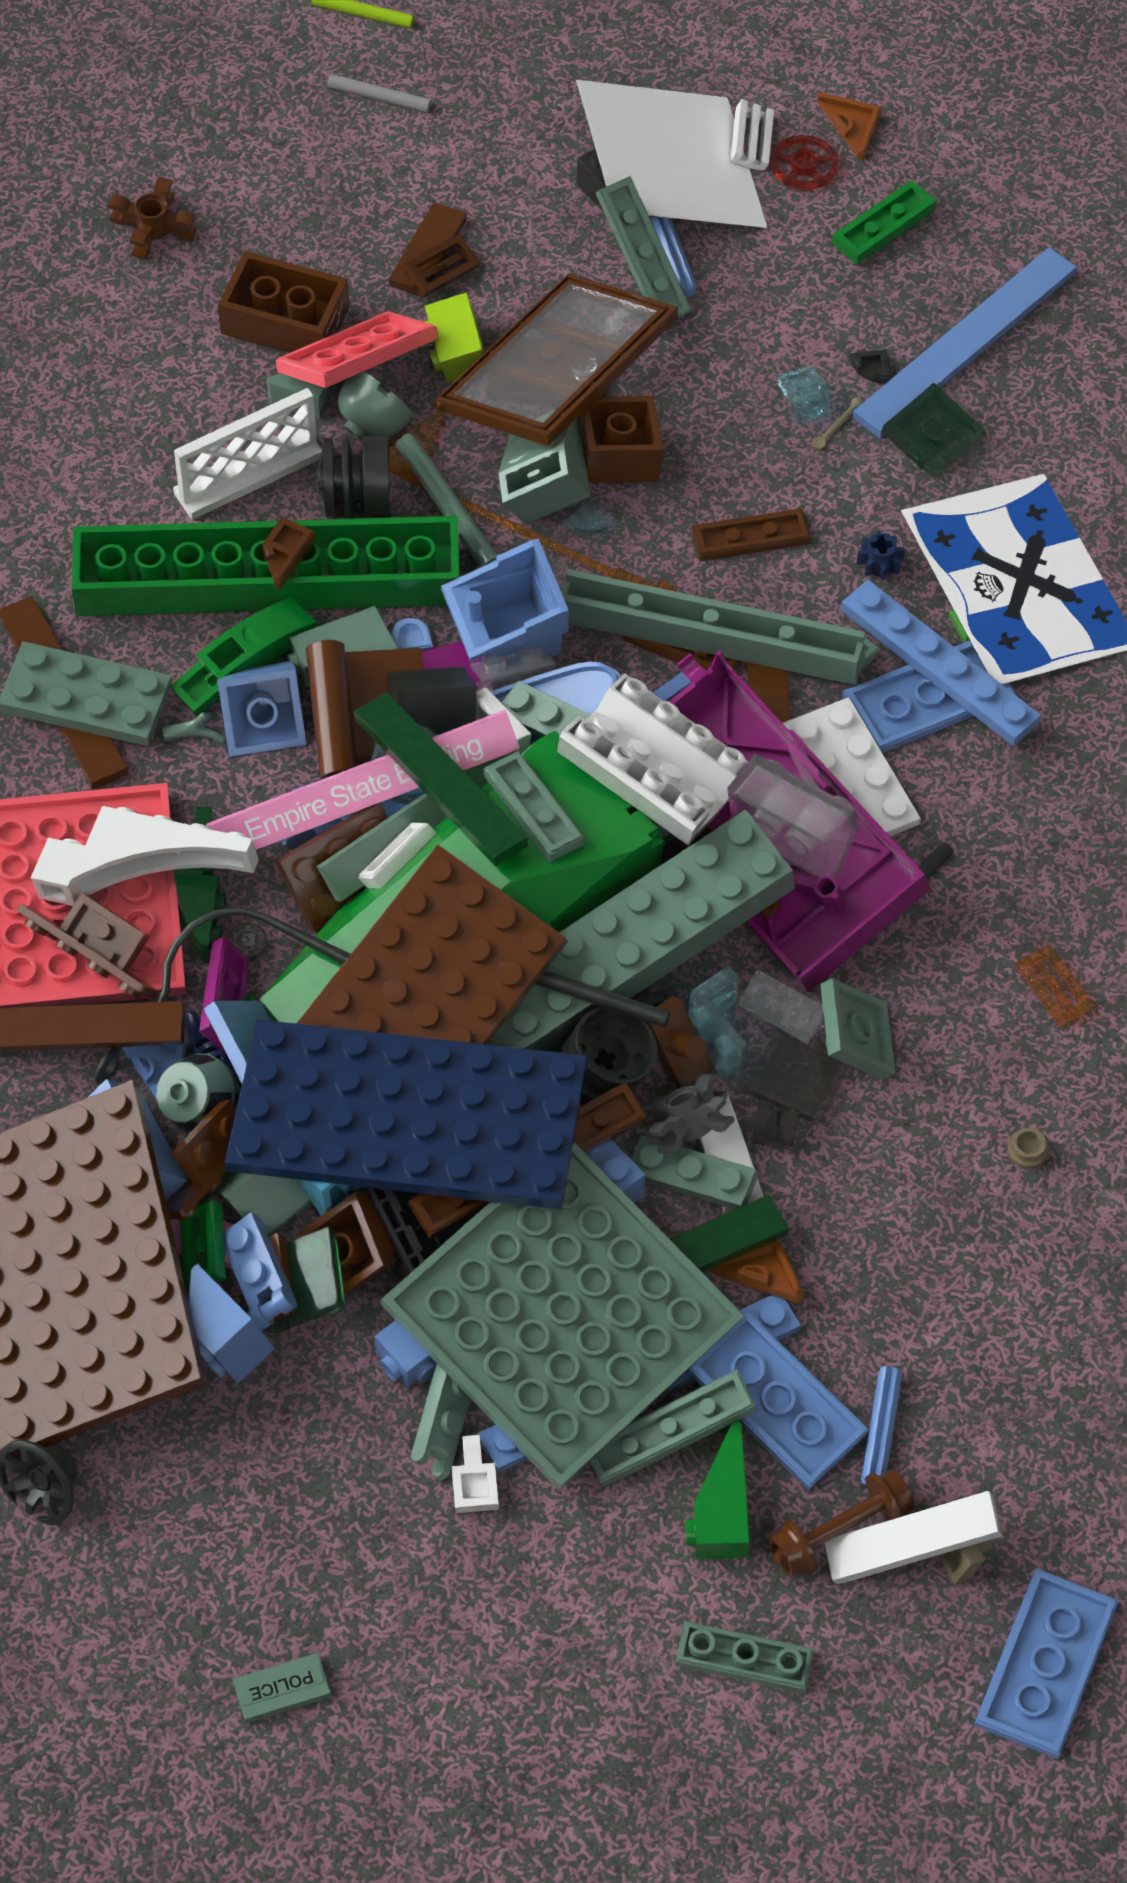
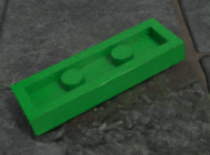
[832,180,936,265]

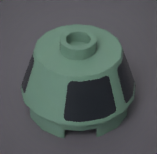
[156,1053,240,1134]

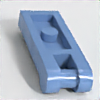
[223,1212,297,1331]

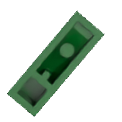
[685,1421,749,1560]

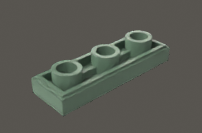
[675,1621,815,1694]

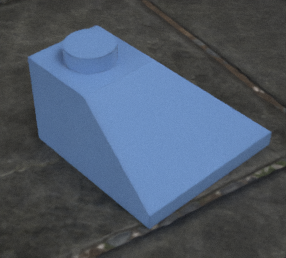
[217,661,307,757]

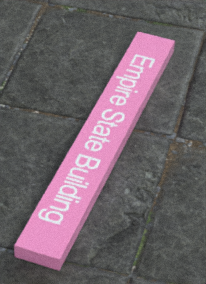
[206,710,520,850]

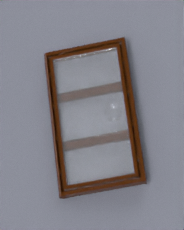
[433,274,678,446]

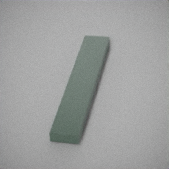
[316,750,518,901]

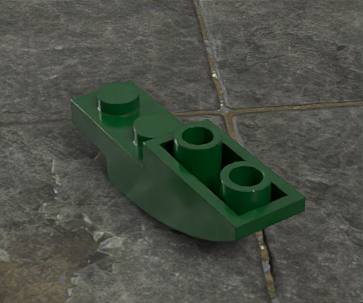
[174,806,227,963]

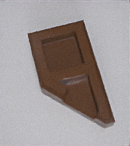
[263,517,316,591]

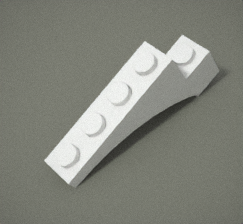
[31,806,259,906]

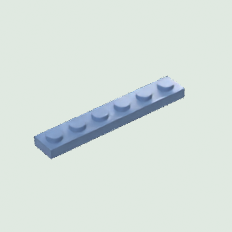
[841,580,1041,747]

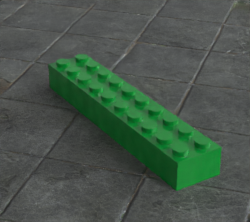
[72,516,459,616]

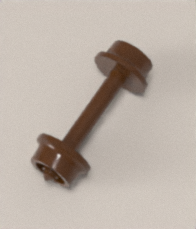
[769,1469,914,1578]

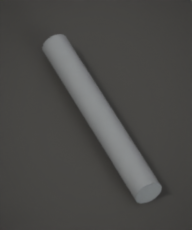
[327,74,432,113]

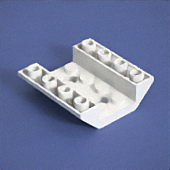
[557,673,754,846]

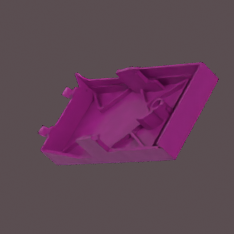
[669,651,931,991]

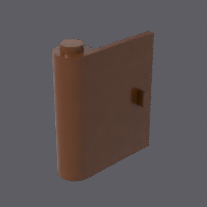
[306,640,424,780]

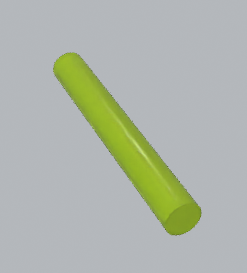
[311,0,415,29]

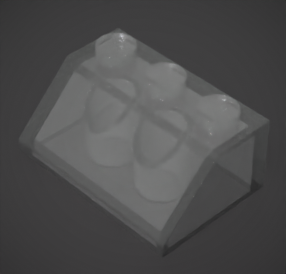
[727,754,857,880]

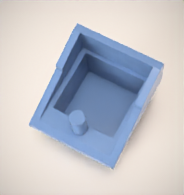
[441,538,569,675]

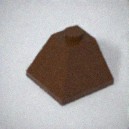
[297,1192,395,1307]

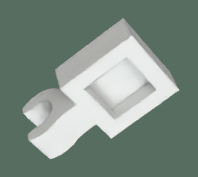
[452,1435,499,1513]

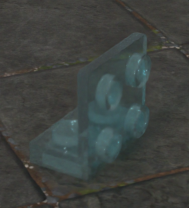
[688,966,749,1086]

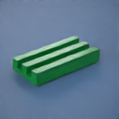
[180,1199,226,1291]

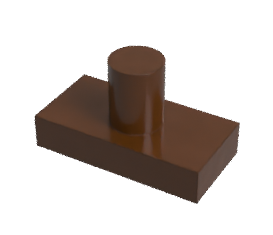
[646,996,714,1088]

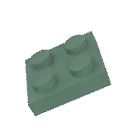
[820,978,896,1079]

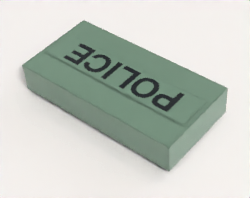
[232,1653,331,1724]

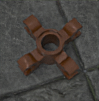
[108,177,197,259]

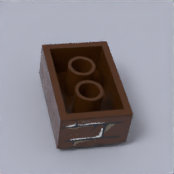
[218,251,350,353]

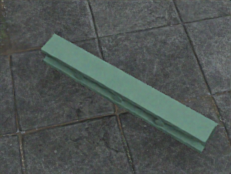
[561,569,865,685]

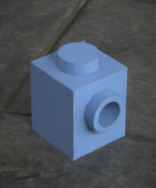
[374,1320,437,1388]

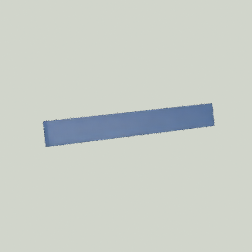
[853,247,1076,438]

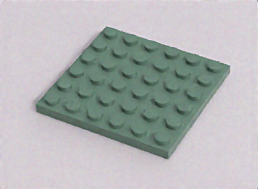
[380,1143,744,1490]

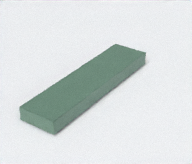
[595,176,692,317]
[590,1369,758,1487]

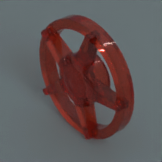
[771,135,838,190]

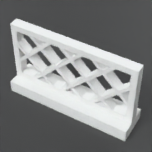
[173,388,322,520]

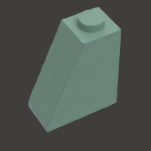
[286,606,398,687]

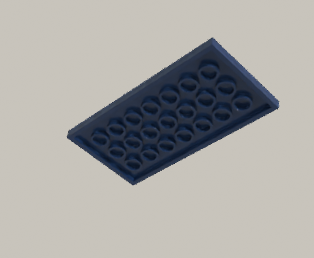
[225,1019,587,1210]

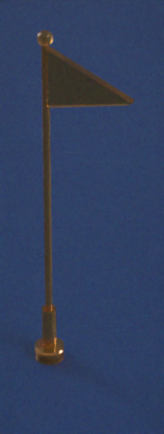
[357,410,677,592]

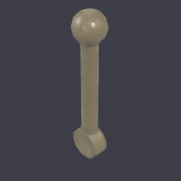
[811,397,864,451]

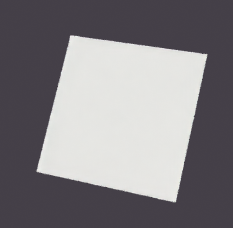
[576,80,767,228]

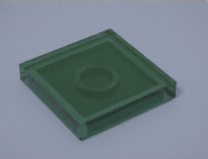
[881,383,987,480]
[265,1227,345,1333]

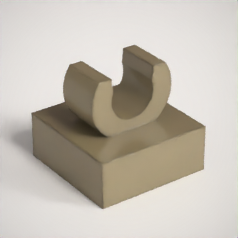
[938,1540,994,1585]

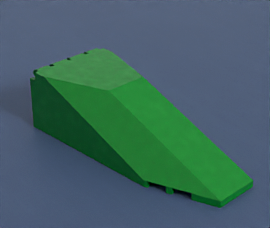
[260,730,664,1024]

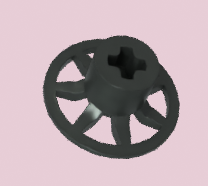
[0,1440,77,1525]

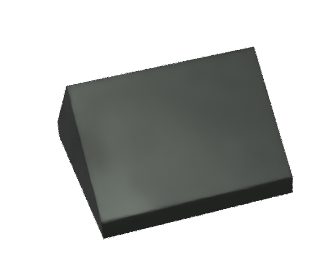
[387,667,476,738]

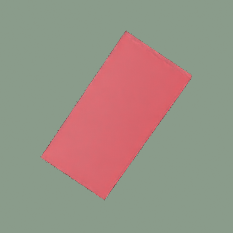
[276,311,438,388]

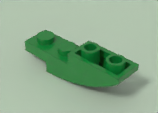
[170,597,318,717]

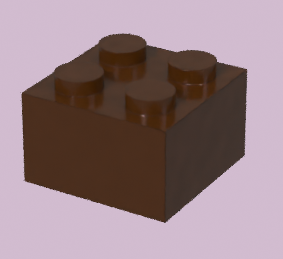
[579,396,664,483]

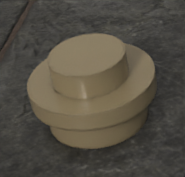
[1007,1128,1049,1169]

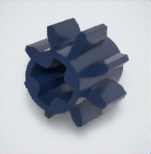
[857,531,905,580]

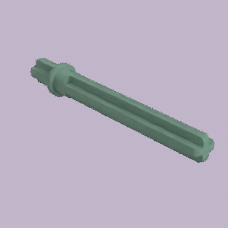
[396,433,500,568]

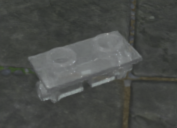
[470,647,557,692]
[738,969,825,1044]

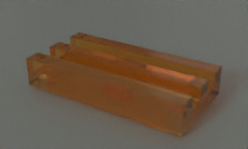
[1015,945,1095,1028]

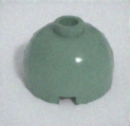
[338,371,413,440]

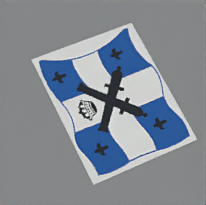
[901,474,1127,684]

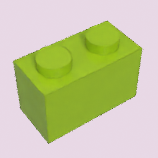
[424,292,485,382]

